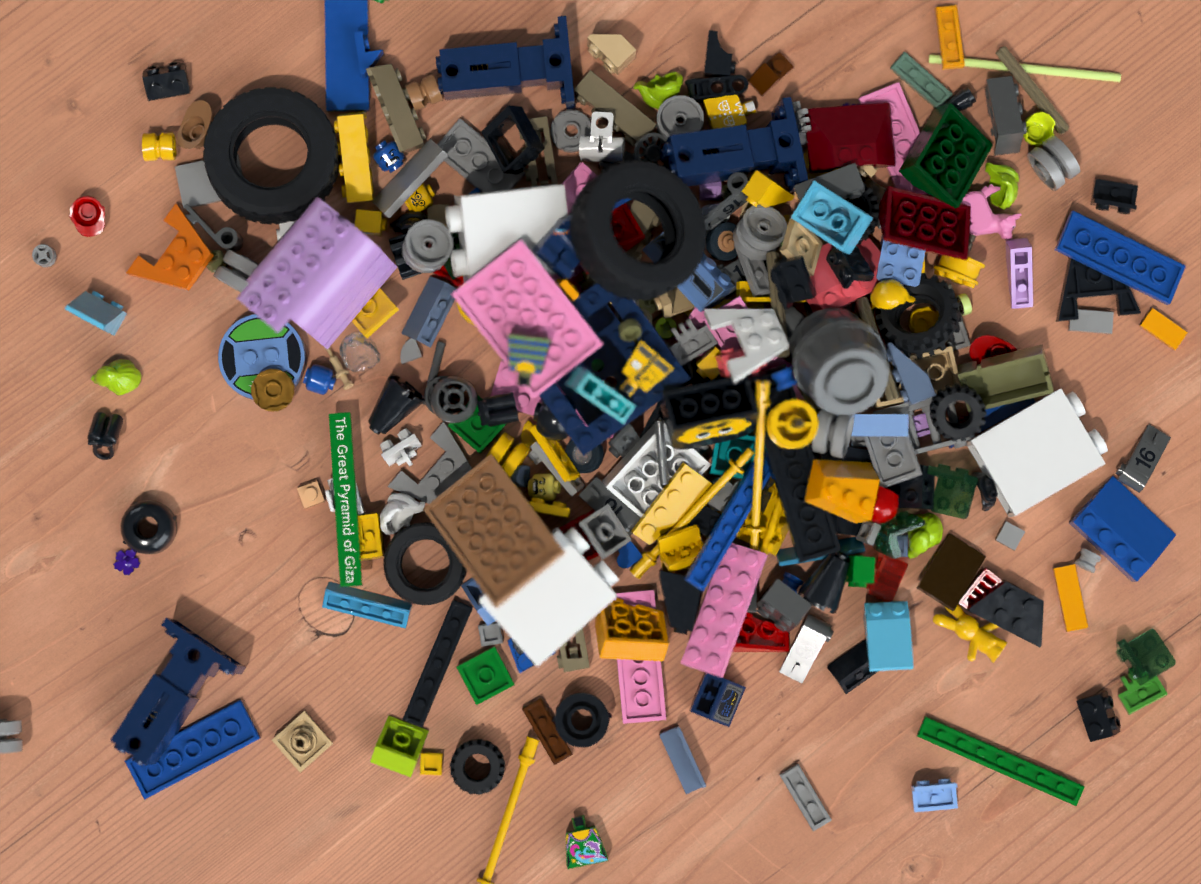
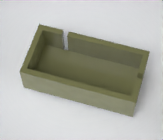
[958,344,1054,413]

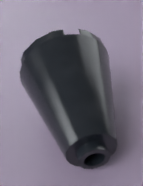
[368,374,425,435]
[798,551,850,614]

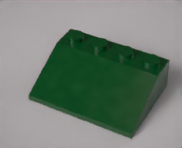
[899,103,993,208]

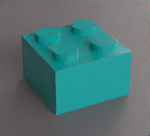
[709,435,756,480]

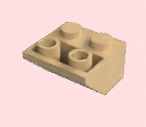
[587,34,636,76]

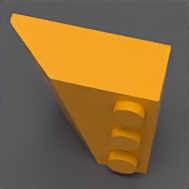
[805,460,880,523]
[595,598,669,661]

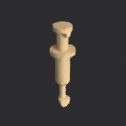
[324,346,354,390]

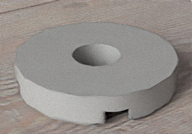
[550,110,591,153]

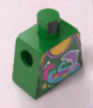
[566,815,608,869]

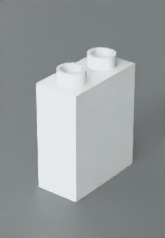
[446,184,574,283]
[967,389,1108,517]
[479,527,619,667]

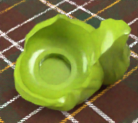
[633,72,683,110]
[985,162,1019,210]
[91,359,141,396]
[907,512,943,559]

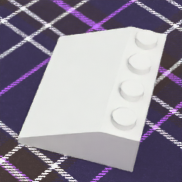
[602,418,711,517]

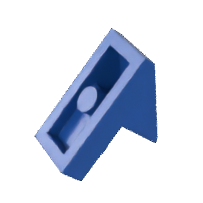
[354,31,384,79]

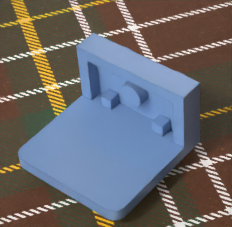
[876,236,925,287]

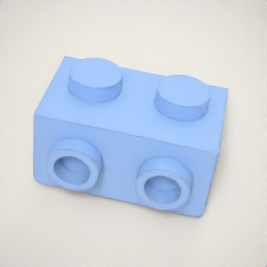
[911,778,958,812]

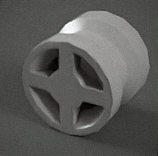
[32,244,57,268]
[1074,548,1101,573]

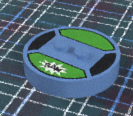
[218,314,306,400]

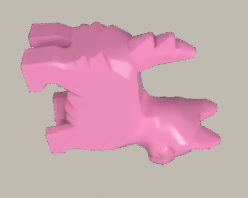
[961,184,1022,239]

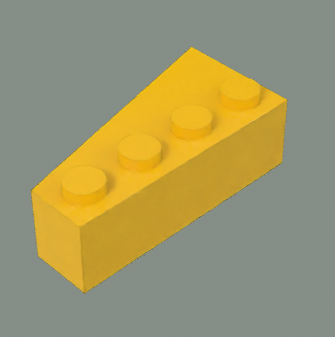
[334,111,374,203]

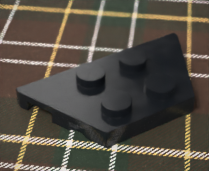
[967,580,1044,648]

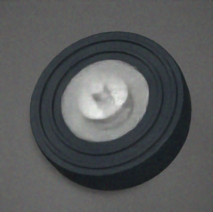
[565,439,604,473]

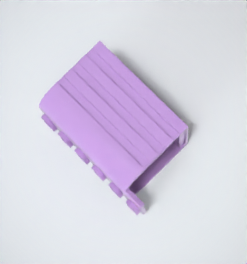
[237,197,397,349]

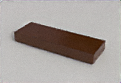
[522,698,573,765]

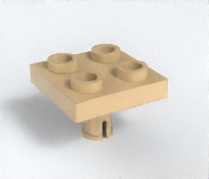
[272,711,333,773]

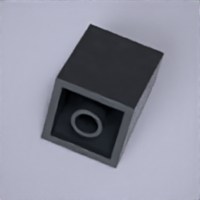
[658,571,701,635]

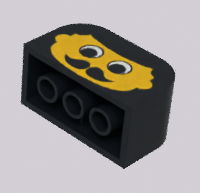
[661,375,759,450]

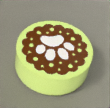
[956,293,972,316]

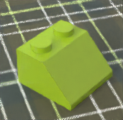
[370,715,429,777]

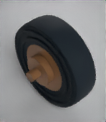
[706,222,738,261]

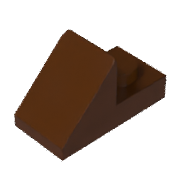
[748,51,794,97]

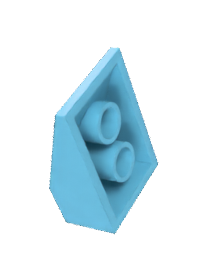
[791,181,873,255]
[65,291,127,336]
[863,601,914,671]

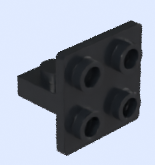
[771,256,816,309]

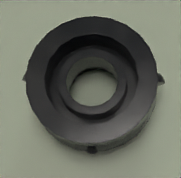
[121,500,177,555]
[552,692,612,748]

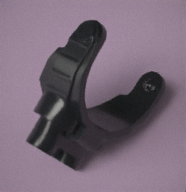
[971,472,998,512]

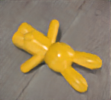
[933,604,1007,663]

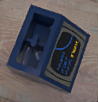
[689,672,746,727]

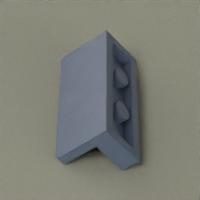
[402,276,457,348]
[659,726,707,794]

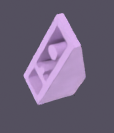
[1006,238,1033,309]

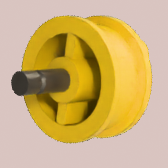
[933,234,986,289]
[766,400,818,449]

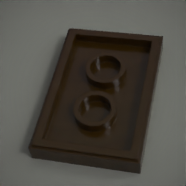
[916,534,986,611]

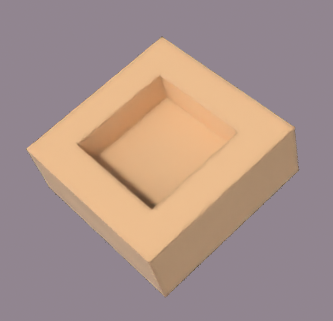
[297,481,325,509]

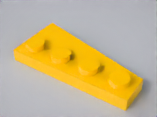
[631,462,713,545]

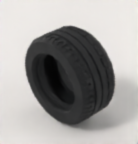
[383,522,467,605]

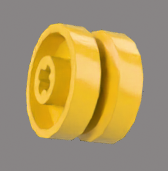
[485,432,531,479]

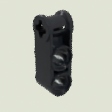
[685,75,748,103]

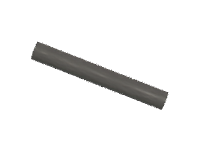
[423,341,446,405]
[654,419,669,485]

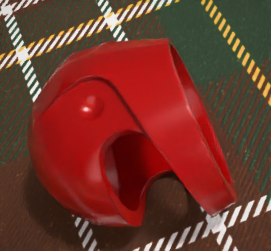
[870,486,899,524]

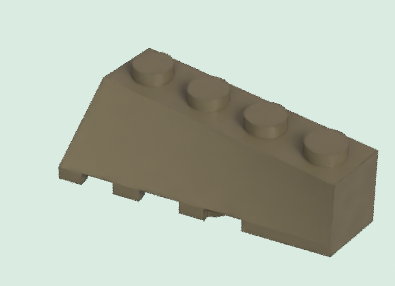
[366,64,426,154]

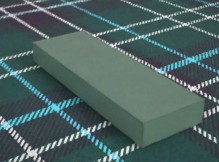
[890,52,952,109]

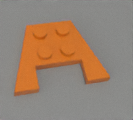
[126,203,214,291]

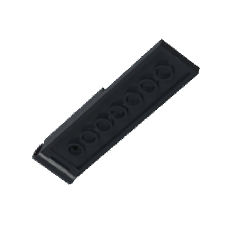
[748,364,841,563]

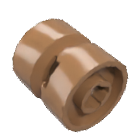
[405,75,443,111]

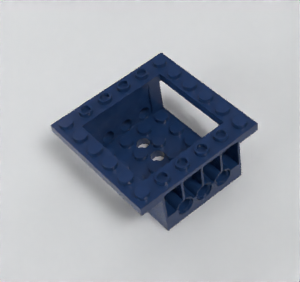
[539,284,690,456]

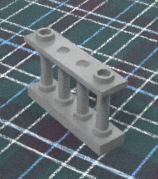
[873,395,971,455]

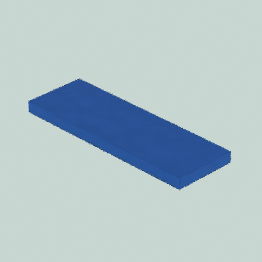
[325,0,370,112]
[1055,211,1186,305]
[125,700,261,800]

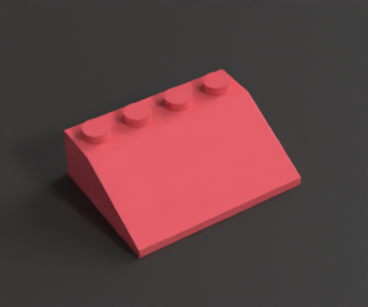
[807,238,881,313]

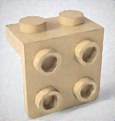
[653,287,695,319]

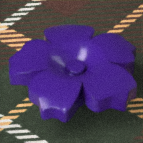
[113,550,140,575]

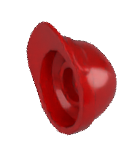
[69,196,105,237]

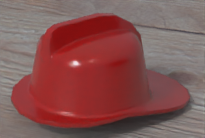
[969,335,1017,364]

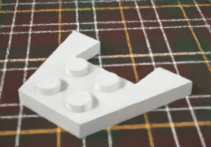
[704,309,789,383]

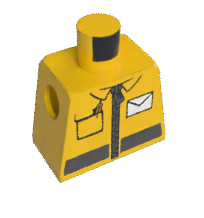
[620,341,673,396]

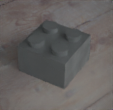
[757,579,812,633]

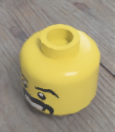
[528,473,561,501]

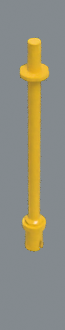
[745,380,771,551]
[630,447,755,579]
[476,736,540,884]

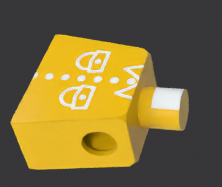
[703,94,756,129]

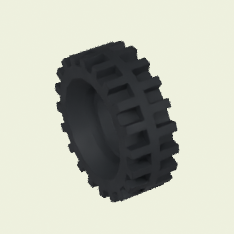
[875,273,961,359]

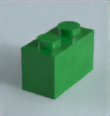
[845,556,876,588]

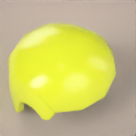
[1023,112,1055,147]

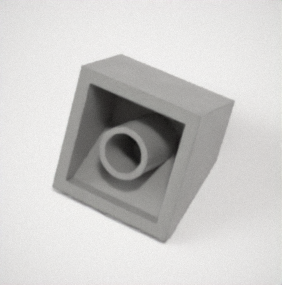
[579,504,632,560]

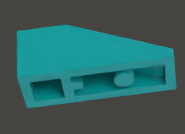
[566,366,636,424]

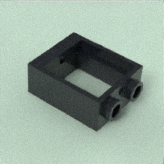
[481,106,545,175]

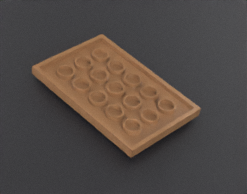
[423,454,566,608]

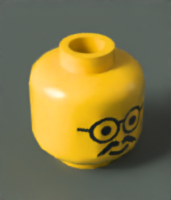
[405,182,435,212]

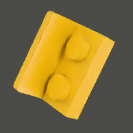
[657,525,704,573]

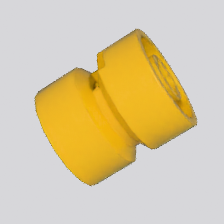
[142,132,176,161]

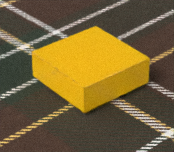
[420,752,443,775]

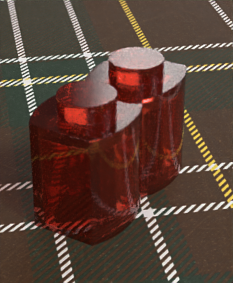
[866,553,908,602]

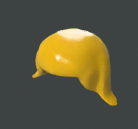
[870,279,916,309]

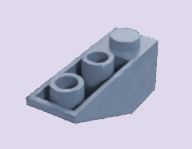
[885,343,936,406]

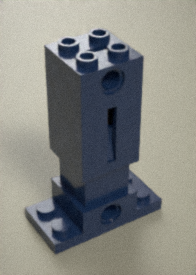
[436,16,575,110]
[660,97,808,193]
[110,618,246,766]

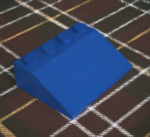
[1069,476,1176,582]

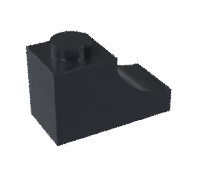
[704,30,736,78]

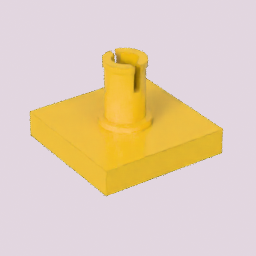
[352,288,399,338]

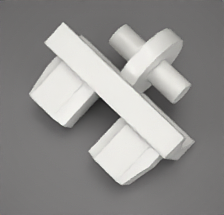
[380,428,422,467]

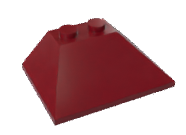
[804,102,895,173]

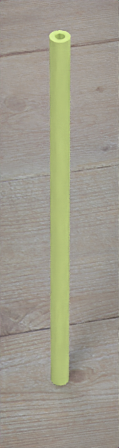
[928,54,1121,82]

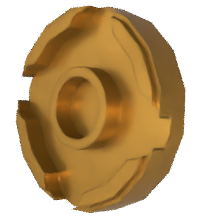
[251,369,295,412]

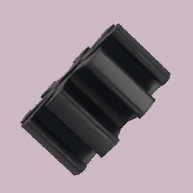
[388,232,422,280]

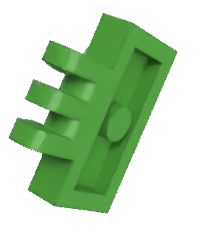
[1118,668,1167,715]

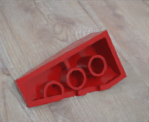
[732,612,789,652]

